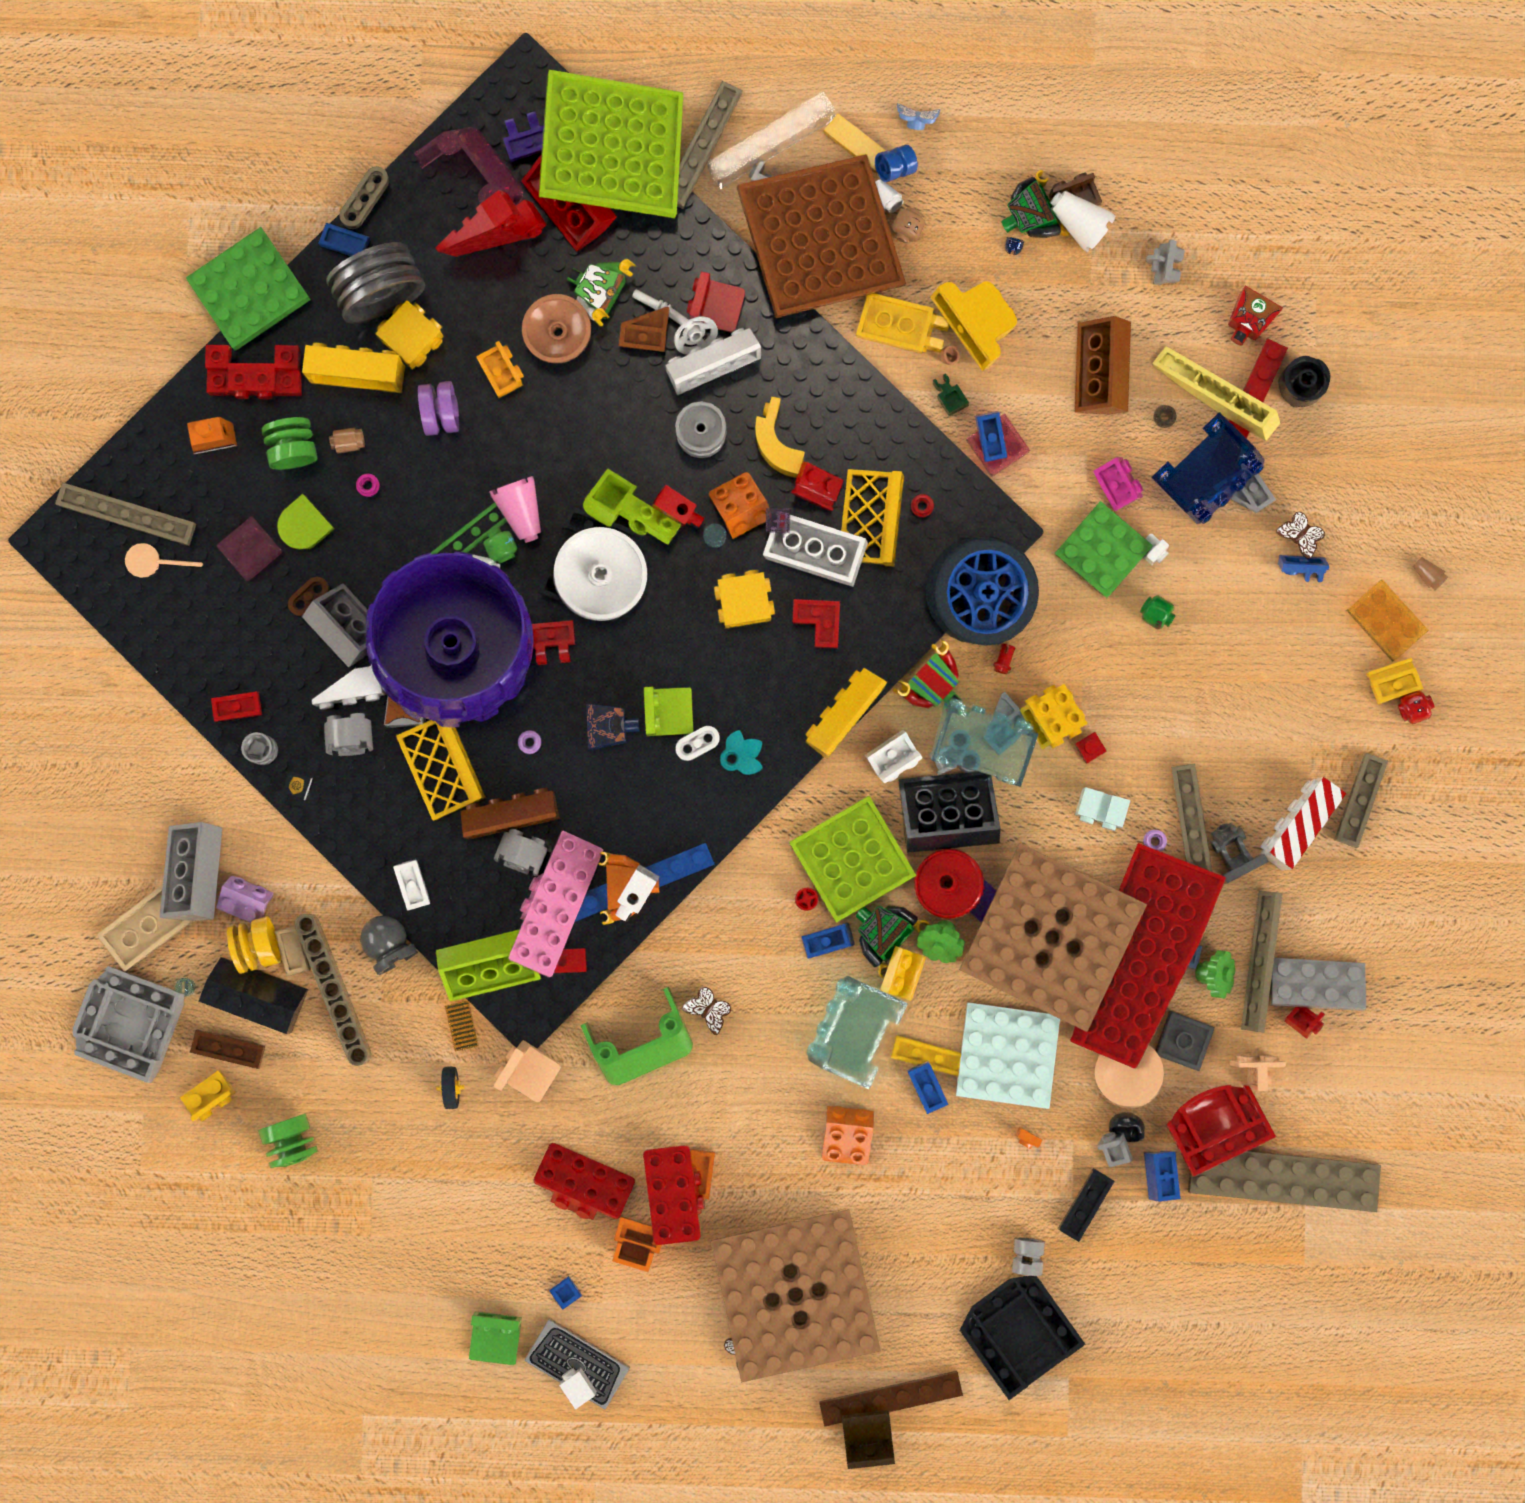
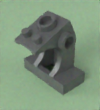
[1210,823,1268,884]

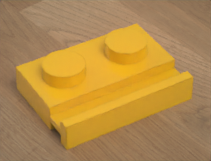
[1366,658,1424,705]

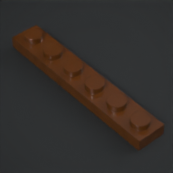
[819,1371,963,1427]

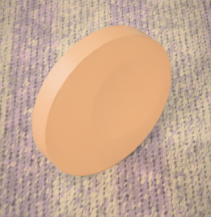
[1095,1045,1164,1108]

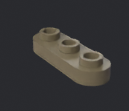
[340,166,389,229]

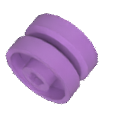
[418,381,459,436]

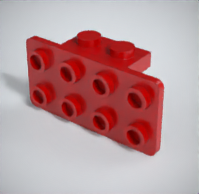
[533,1143,635,1220]
[643,1145,705,1245]

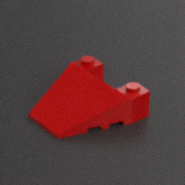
[435,190,547,257]

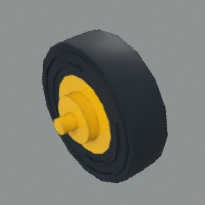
[436,1066,465,1109]

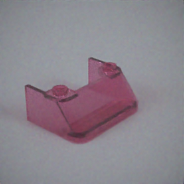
[414,127,524,219]

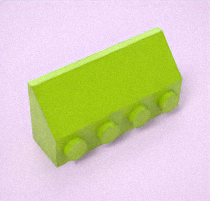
[436,930,541,1002]

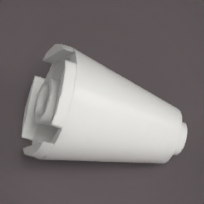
[1050,191,1116,252]

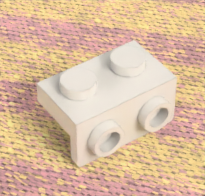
[865,730,923,783]

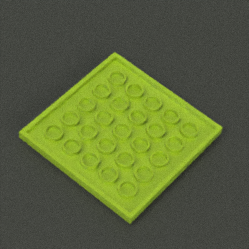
[539,70,683,218]

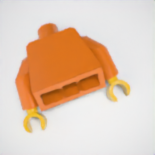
[598,852,659,925]

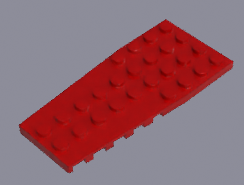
[1070,843,1226,1069]

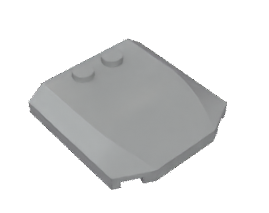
[73,966,184,1083]

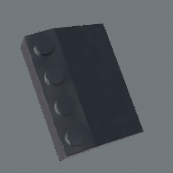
[899,770,1001,853]

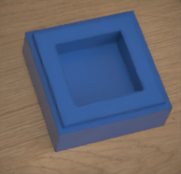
[549,1276,582,1310]

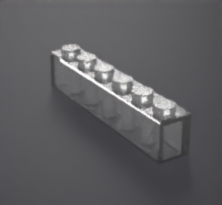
[707,91,836,189]

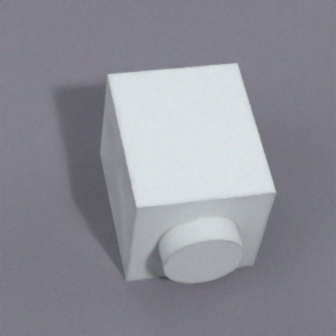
[559,1368,597,1409]

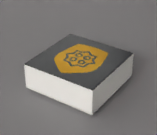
[282,771,313,800]

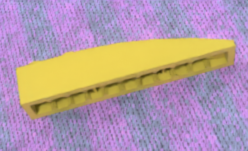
[1152,346,1280,441]

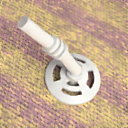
[632,289,718,355]

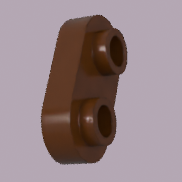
[288,577,330,617]

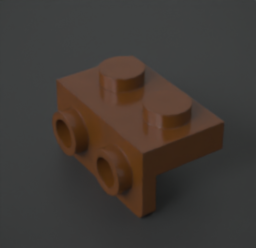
[1049,172,1102,206]

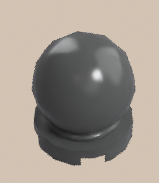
[360,915,418,975]

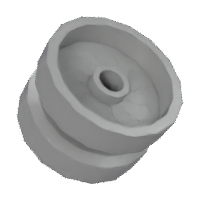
[675,401,727,458]

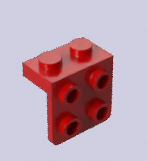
[687,271,745,333]

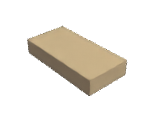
[275,926,310,976]

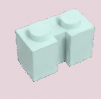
[1075,787,1130,831]

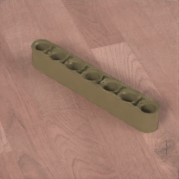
[295,914,371,1066]

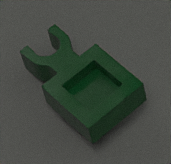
[933,373,969,416]

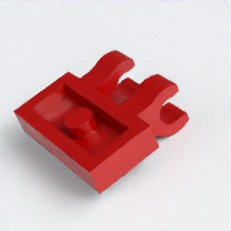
[532,620,575,665]

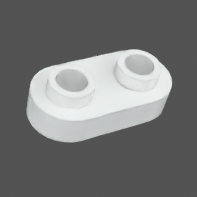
[676,726,720,761]

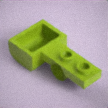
[583,469,681,545]

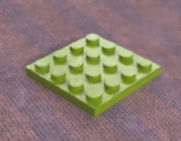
[789,796,916,923]

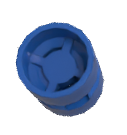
[875,144,918,182]

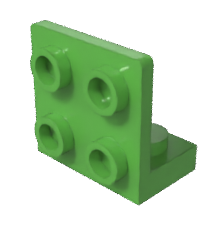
[469,1311,522,1365]

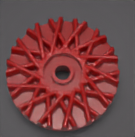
[914,849,985,919]

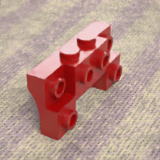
[205,345,302,399]

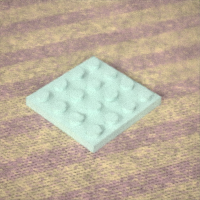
[955,1003,1060,1109]

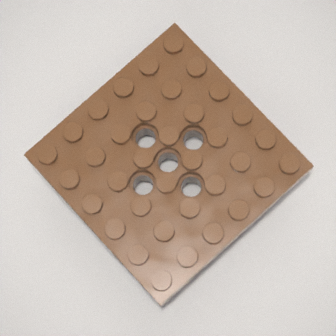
[959,843,1147,1032]
[711,1209,881,1383]

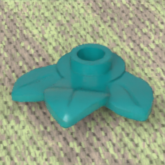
[720,730,763,775]

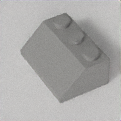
[302,584,368,667]

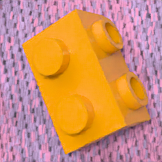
[476,341,524,398]

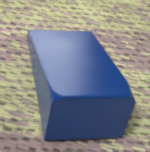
[975,411,1007,462]
[801,923,855,959]

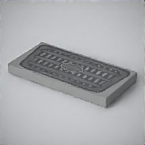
[524,1318,630,1409]

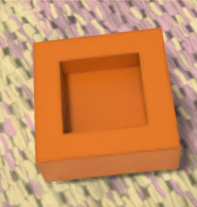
[1015,1127,1043,1149]

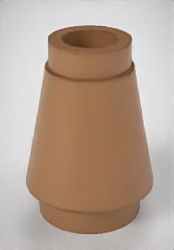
[1413,557,1448,590]

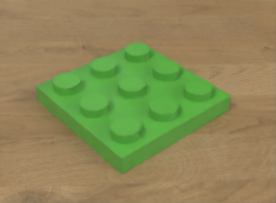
[1055,501,1153,599]

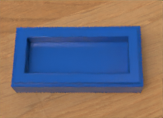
[318,223,370,256]

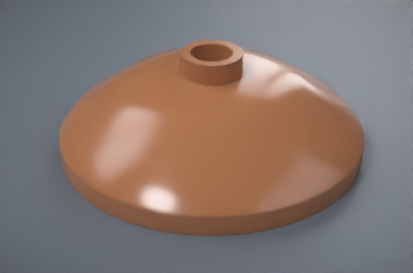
[522,294,591,363]

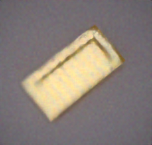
[445,1001,479,1052]

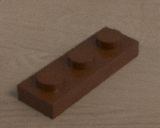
[190,1029,265,1069]

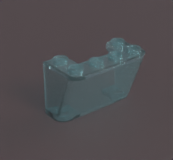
[930,698,1038,787]
[807,976,908,1089]

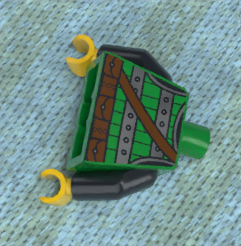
[1001,170,1070,238]
[856,906,929,978]

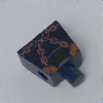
[586,704,640,750]

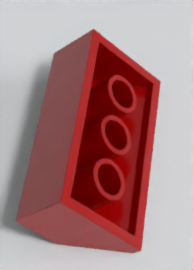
[521,154,617,252]

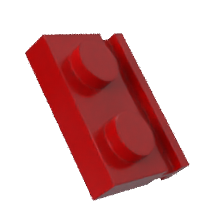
[791,462,844,511]

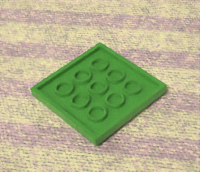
[186,227,311,351]

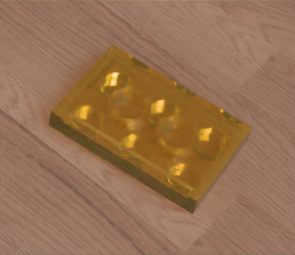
[1346,579,1429,662]

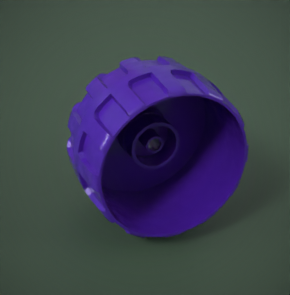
[366,551,533,728]

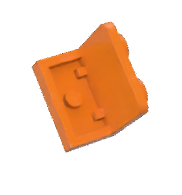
[709,472,772,539]
[822,1106,874,1165]

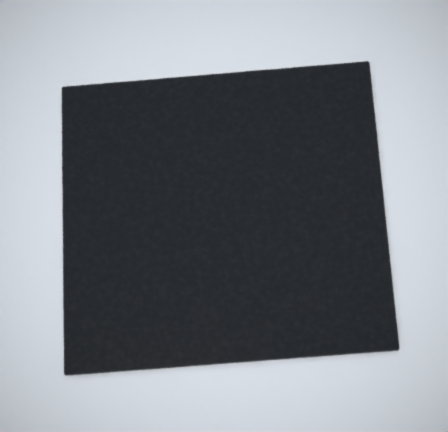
[8,33,1044,1049]

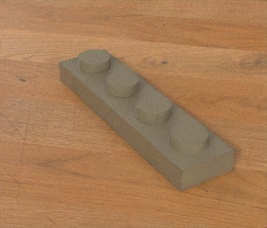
[1334,753,1388,848]

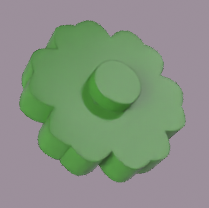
[917,920,965,963]
[1195,950,1236,999]

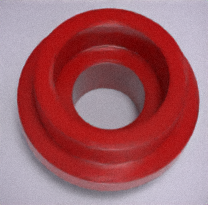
[911,494,934,517]

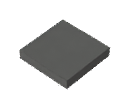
[1156,1011,1215,1071]

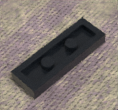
[1058,1168,1115,1242]

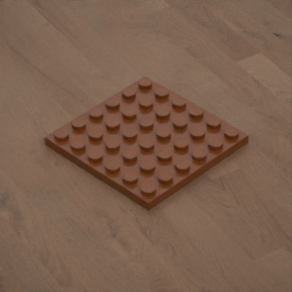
[737,154,906,318]

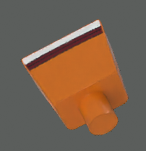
[187,417,237,454]

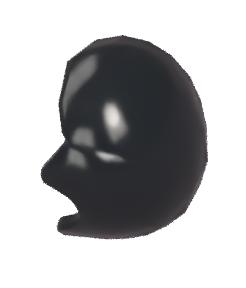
[1109,1112,1145,1142]

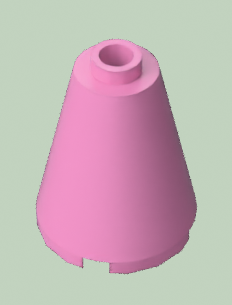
[489,476,541,543]

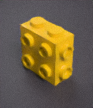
[375,300,444,370]
[714,570,775,628]
[1019,684,1088,750]

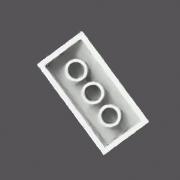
[665,328,761,395]

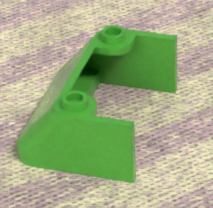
[581,987,693,1085]

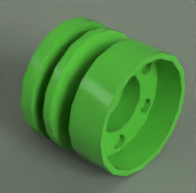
[261,417,318,470]
[258,1113,318,1168]

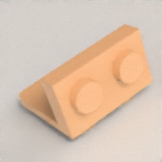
[494,1040,561,1102]

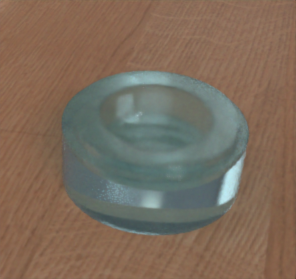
[703,524,726,548]

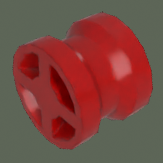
[795,887,818,911]

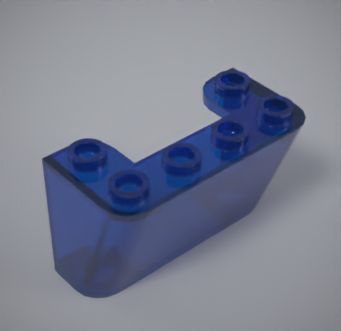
[1151,412,1265,524]

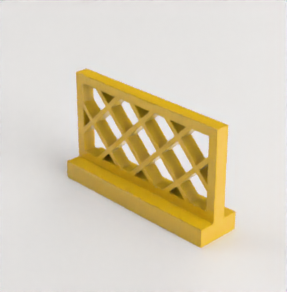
[841,469,904,567]
[396,720,486,821]

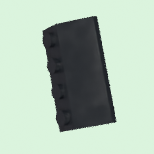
[198,957,308,1034]

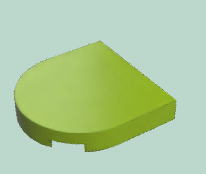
[277,494,334,549]

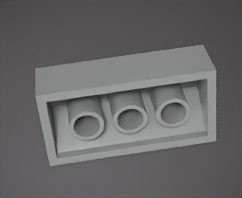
[160,822,222,921]

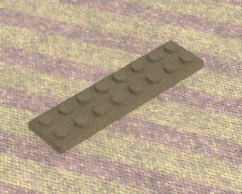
[1188,1151,1381,1212]

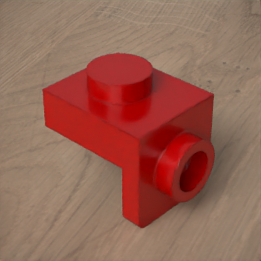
[1284,1007,1325,1039]

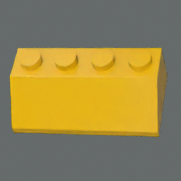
[805,668,887,759]

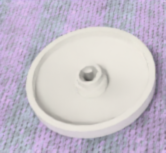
[553,527,647,621]

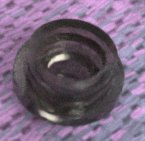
[1153,405,1177,428]

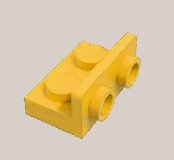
[880,946,926,1001]
[180,1070,236,1122]

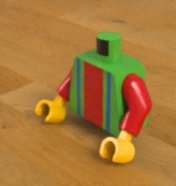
[893,638,962,709]

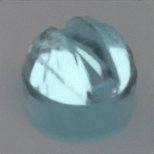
[175,978,195,997]

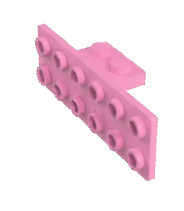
[508,831,603,977]

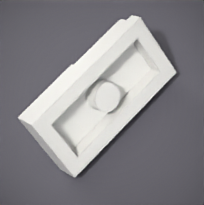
[393,860,430,911]

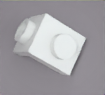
[1143,534,1169,565]

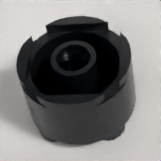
[1278,356,1331,407]

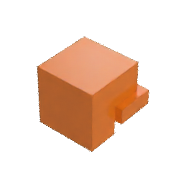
[612,1216,662,1272]

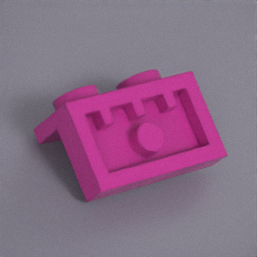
[1093,457,1143,511]

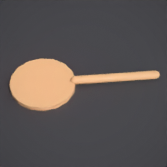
[125,543,203,578]

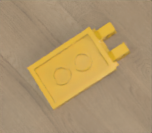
[856,293,950,354]

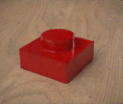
[1074,732,1107,764]

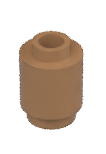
[329,427,365,454]

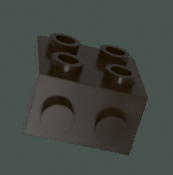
[842,1410,895,1469]

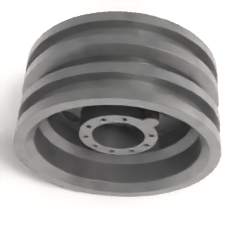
[326,242,425,324]

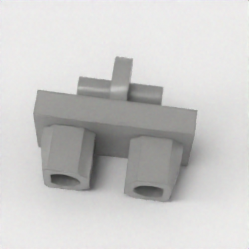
[1146,240,1185,286]

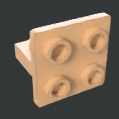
[1230,1056,1286,1091]

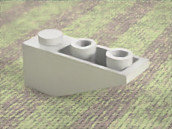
[312,666,385,709]

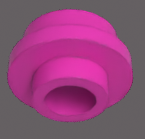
[356,474,380,497]

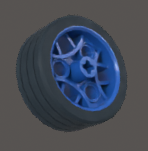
[926,538,1039,646]

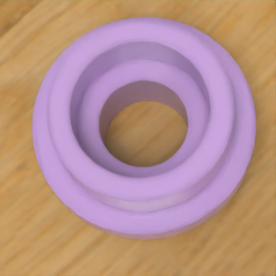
[518,730,541,754]
[1143,830,1167,852]

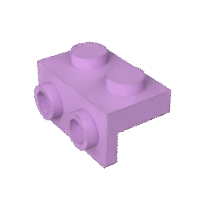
[216,876,273,923]

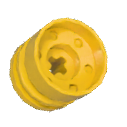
[227,916,281,974]

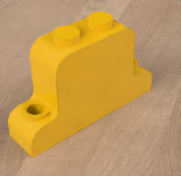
[930,281,1017,371]

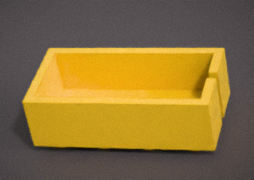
[302,343,405,393]

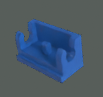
[1144,1151,1181,1202]

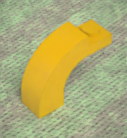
[755,397,805,478]

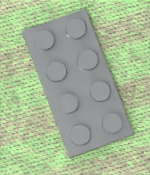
[1270,958,1366,1011]

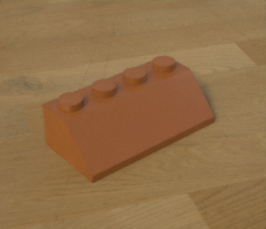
[1075,316,1131,415]
[461,788,560,839]

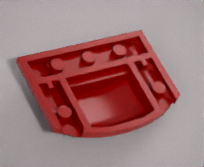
[1166,1085,1276,1177]

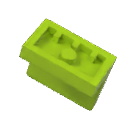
[644,687,693,736]

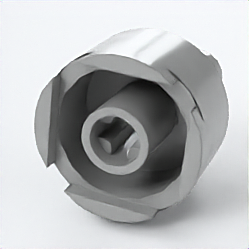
[324,713,373,756]
[494,828,548,876]

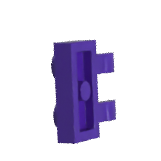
[503,111,544,162]

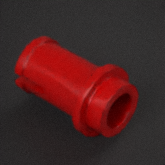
[993,643,1016,674]

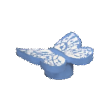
[897,103,940,130]

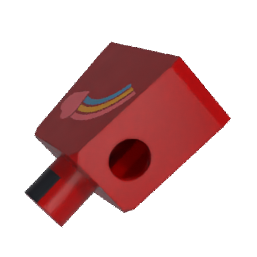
[651,485,704,530]

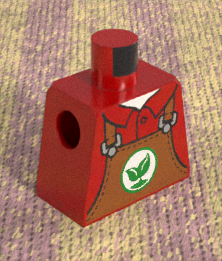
[1228,285,1283,346]

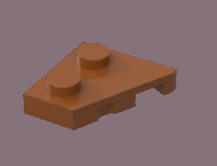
[619,307,670,352]

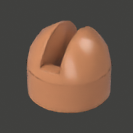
[939,346,960,365]

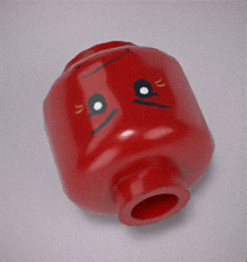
[1398,690,1435,724]

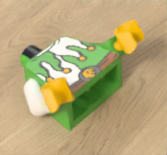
[567,259,636,326]

